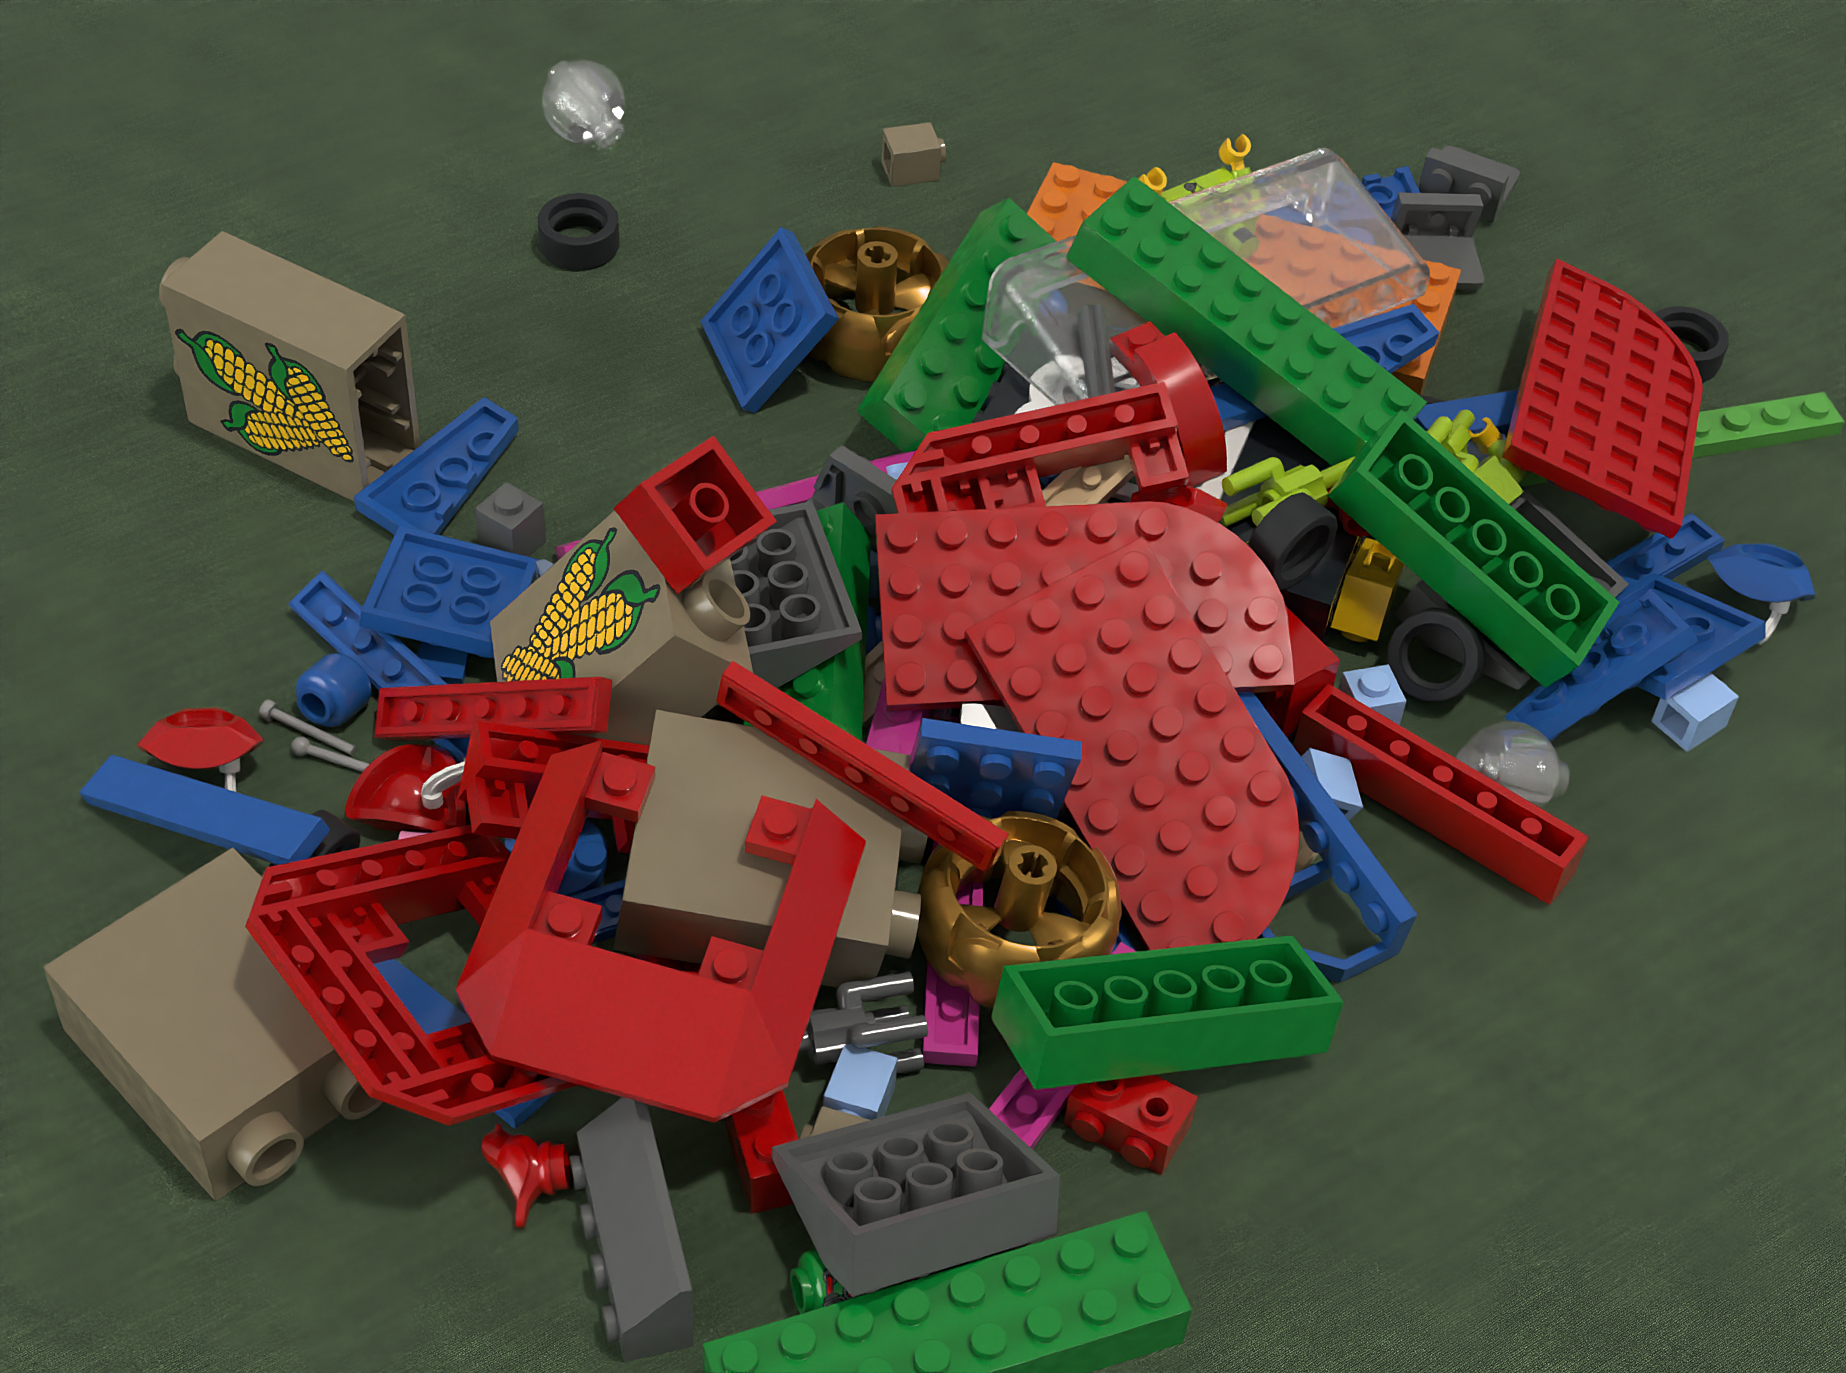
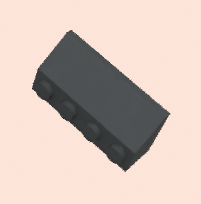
[569,1097,693,1362]

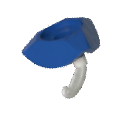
[1707,543,1816,645]

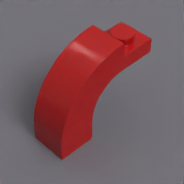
[1110,321,1227,487]

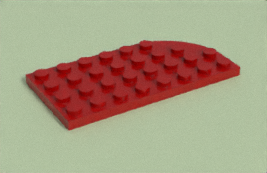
[1502,258,1703,539]
[875,501,1295,712]
[964,536,1299,951]

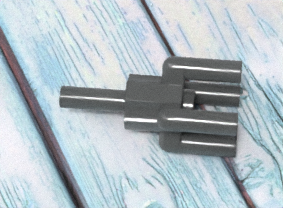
[799,972,928,1074]

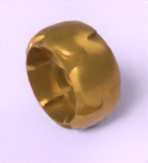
[806,226,949,382]
[917,811,1122,1008]

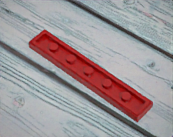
[716,661,1009,873]
[374,677,612,740]

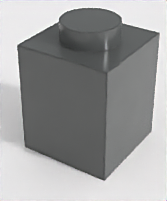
[475,482,546,557]

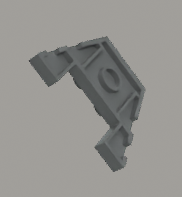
[805,445,897,553]

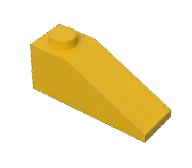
[1331,538,1406,642]

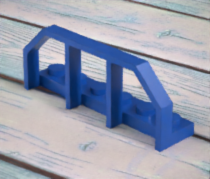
[1237,692,1418,983]

